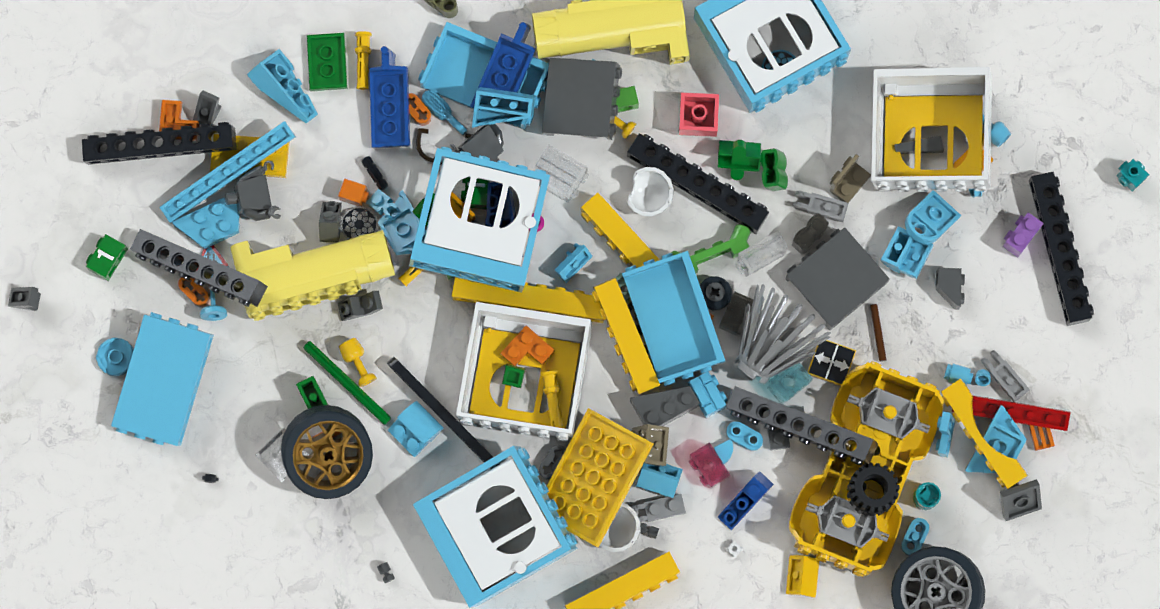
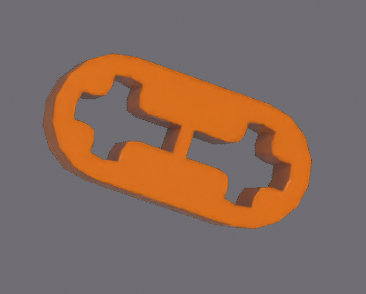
[409,93,432,126]
[178,277,210,307]

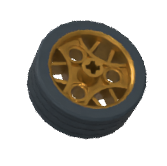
[281,405,373,499]

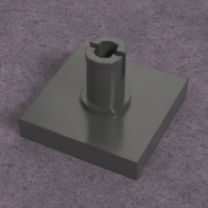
[1000,479,1042,521]

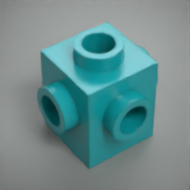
[1116,159,1150,192]

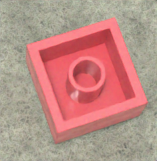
[679,93,719,137]

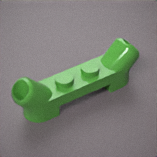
[671,224,751,273]

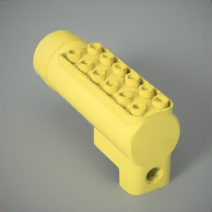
[532,0,690,65]
[230,230,395,321]

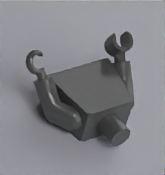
[450,124,504,162]
[225,160,281,221]

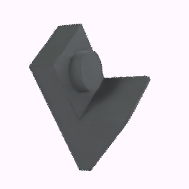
[193,90,221,126]
[8,287,41,311]

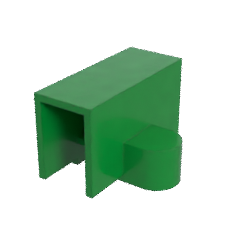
[718,140,761,180]

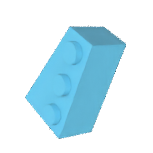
[472,87,536,128]

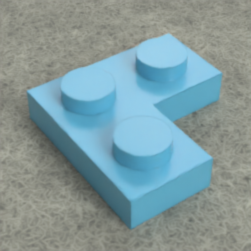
[936,411,956,458]

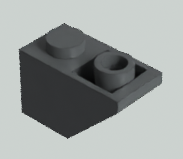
[319,201,342,242]
[936,268,965,310]

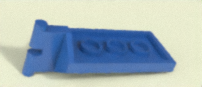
[470,22,536,108]
[369,46,410,148]

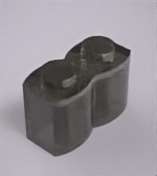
[792,214,829,254]
[718,291,753,337]

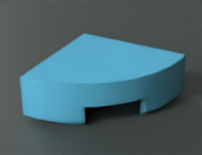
[714,439,733,465]

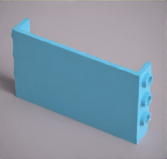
[418,22,549,130]
[622,251,726,386]
[111,312,214,446]

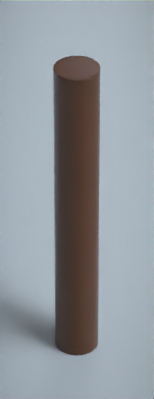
[870,304,887,362]

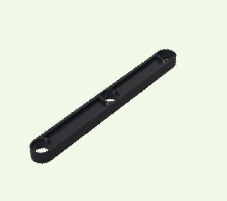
[387,357,500,469]

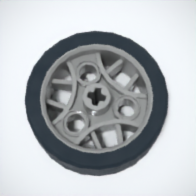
[891,546,985,609]

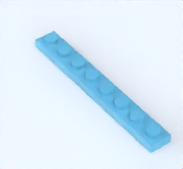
[159,121,296,223]

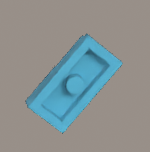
[555,243,593,283]

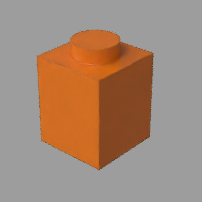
[338,179,369,207]

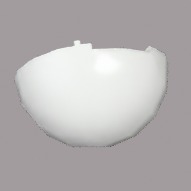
[627,167,674,216]
[600,503,641,552]

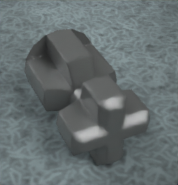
[640,523,659,539]
[377,562,395,583]

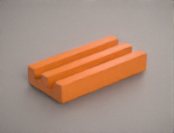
[1028,425,1055,451]

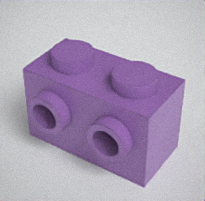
[1002,212,1044,258]

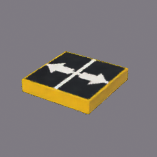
[807,340,856,386]

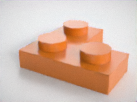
[159,100,199,141]
[500,325,555,366]

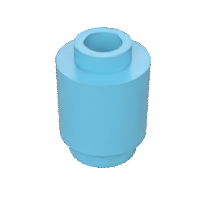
[944,364,974,385]

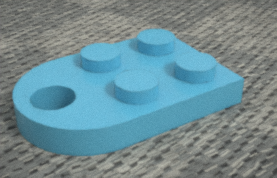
[905,190,961,244]

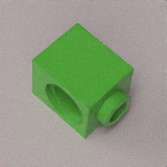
[616,86,639,113]

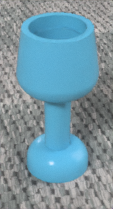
[983,114,1011,147]

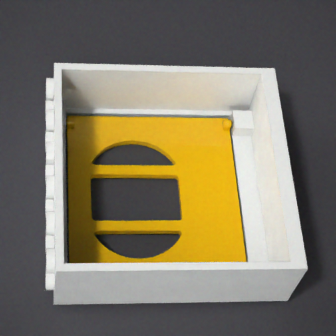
[871,67,992,192]
[456,302,592,441]

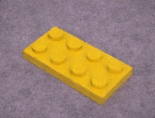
[210,134,290,178]

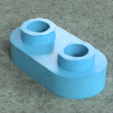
[726,422,763,451]
[901,518,929,555]

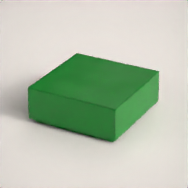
[502,364,525,388]

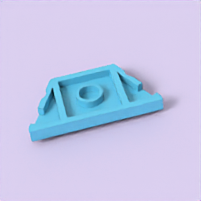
[378,190,433,255]
[172,197,240,249]
[965,405,1027,473]

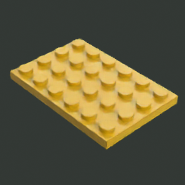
[538,408,654,548]

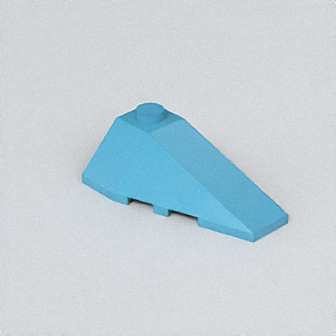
[247,49,318,123]

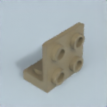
[829,154,871,203]
[632,424,669,467]

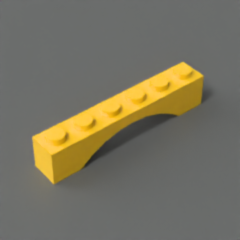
[941,379,1028,489]

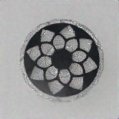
[340,206,379,239]

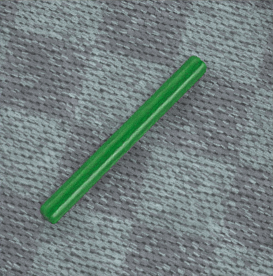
[303,341,391,425]

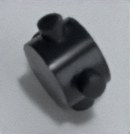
[202,474,219,483]

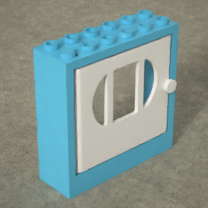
[694,0,851,113]
[409,147,550,293]
[413,446,578,608]

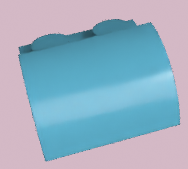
[881,226,933,279]
[388,401,444,457]

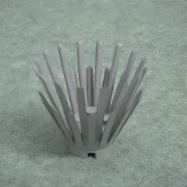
[734,284,831,384]

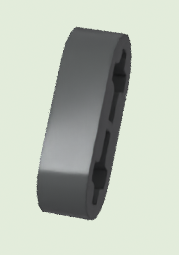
[539,445,566,479]

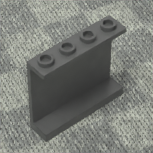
[542,58,622,140]
[785,227,890,330]

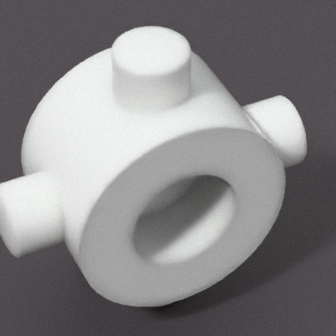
[726,540,743,558]

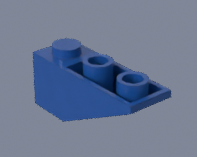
[718,471,774,530]

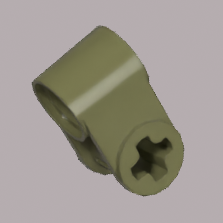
[424,0,458,18]

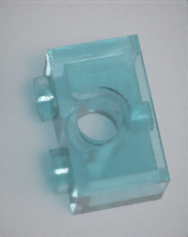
[767,363,813,404]

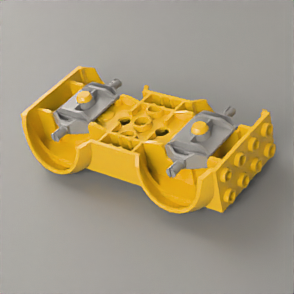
[789,361,944,577]

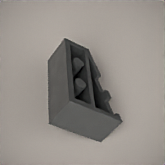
[630,386,700,426]

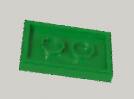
[307,33,348,91]

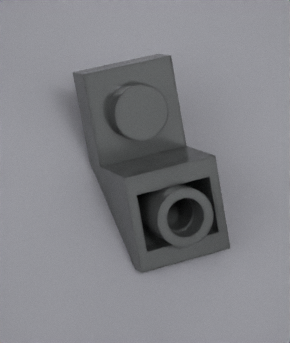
[338,291,383,321]

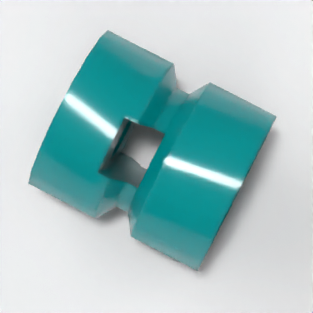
[913,482,941,510]

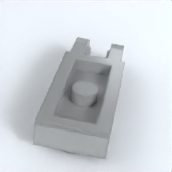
[792,191,849,222]
[981,350,1030,402]
[631,494,686,522]

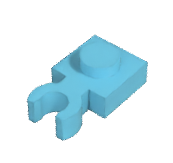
[366,189,400,219]

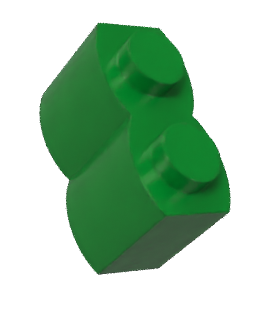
[761,148,788,191]

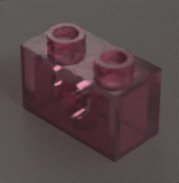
[688,442,730,489]

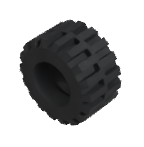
[847,463,900,516]

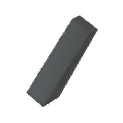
[894,136,944,154]

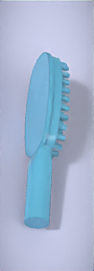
[422,90,468,135]

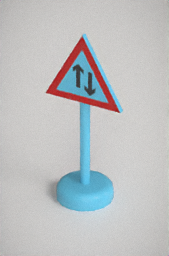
[196,245,229,321]

